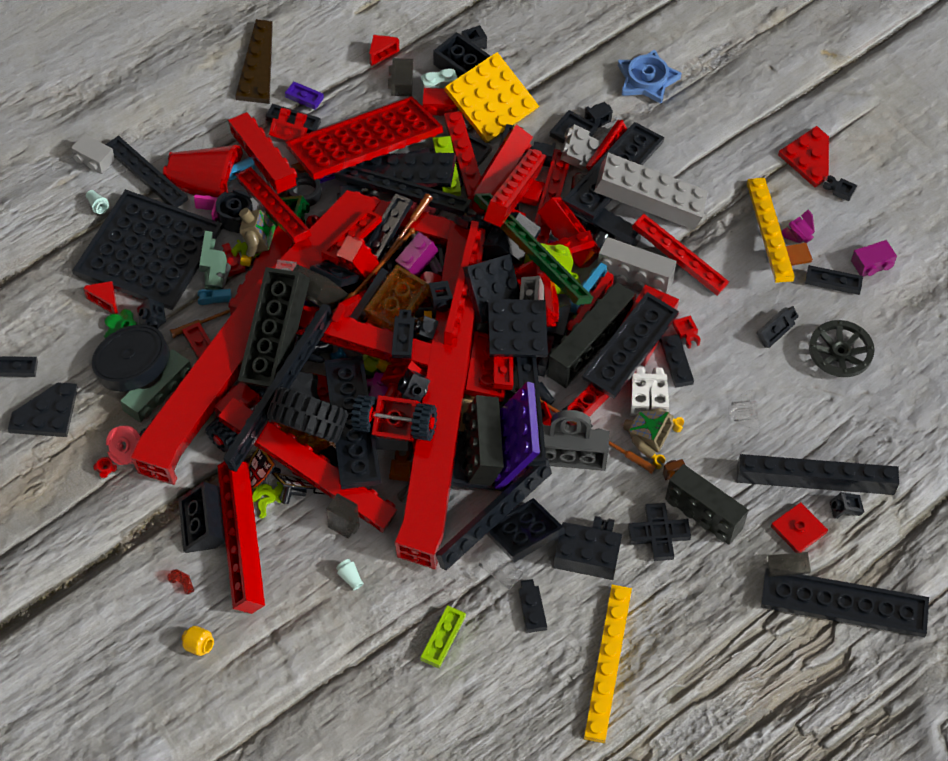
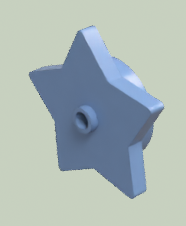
[618,50,682,103]

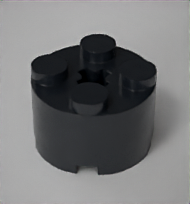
[216,190,253,234]

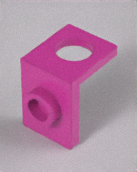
[194,195,218,221]

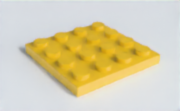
[444,52,539,143]

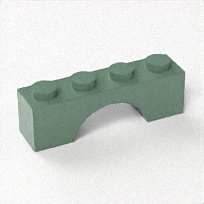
[120,349,191,423]

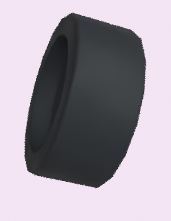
[287,173,321,206]

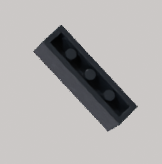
[570,208,641,246]

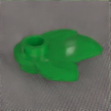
[104,309,137,338]

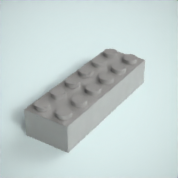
[594,152,708,230]

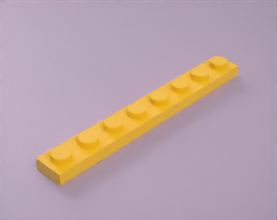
[747,178,795,283]
[584,585,632,743]

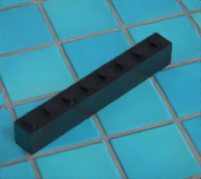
[737,454,899,495]

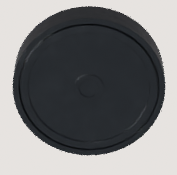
[92,325,170,392]

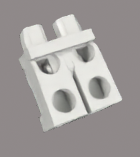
[630,367,669,416]

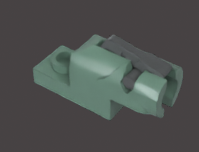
[199,231,231,290]

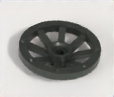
[809,320,875,377]

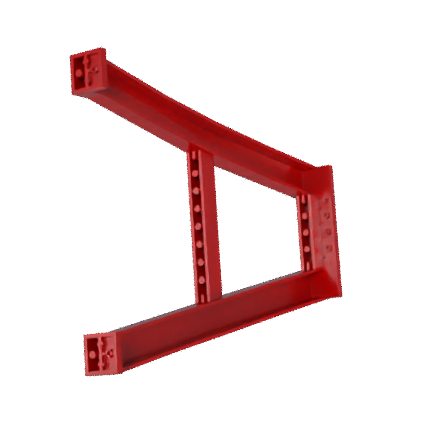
[131,190,486,569]

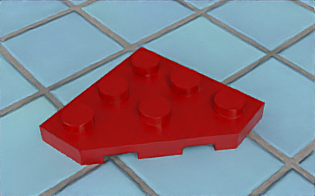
[778,126,829,188]

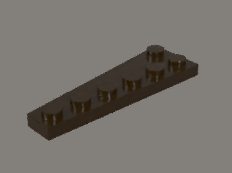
[235,19,273,104]

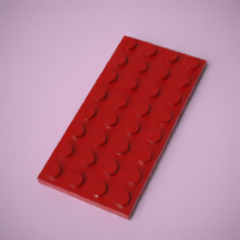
[285,96,443,180]

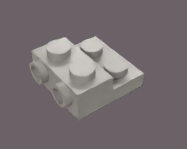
[560,124,602,172]

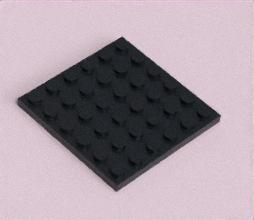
[72,189,223,311]

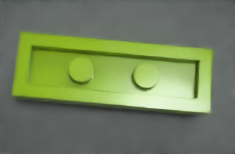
[420,605,466,669]

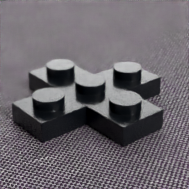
[628,503,691,561]

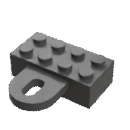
[543,410,610,471]

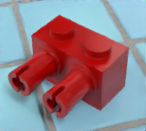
[380,360,427,399]

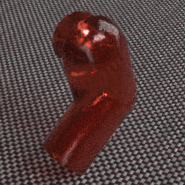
[167,569,195,594]

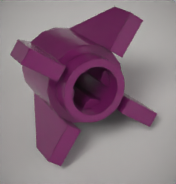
[781,209,815,244]

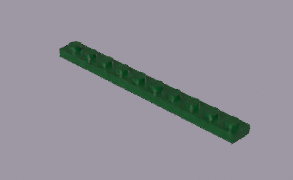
[473,193,593,305]

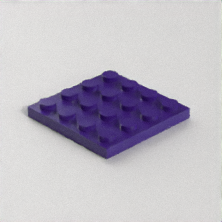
[494,382,540,490]

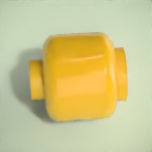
[182,626,214,656]

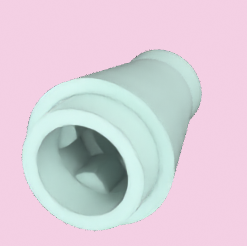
[86,190,109,214]
[336,559,364,590]

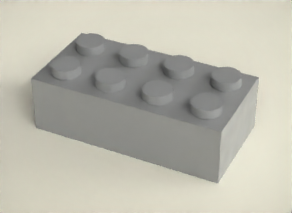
[597,237,677,294]

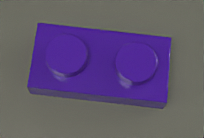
[285,81,324,110]

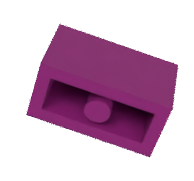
[395,232,439,279]
[851,240,897,277]

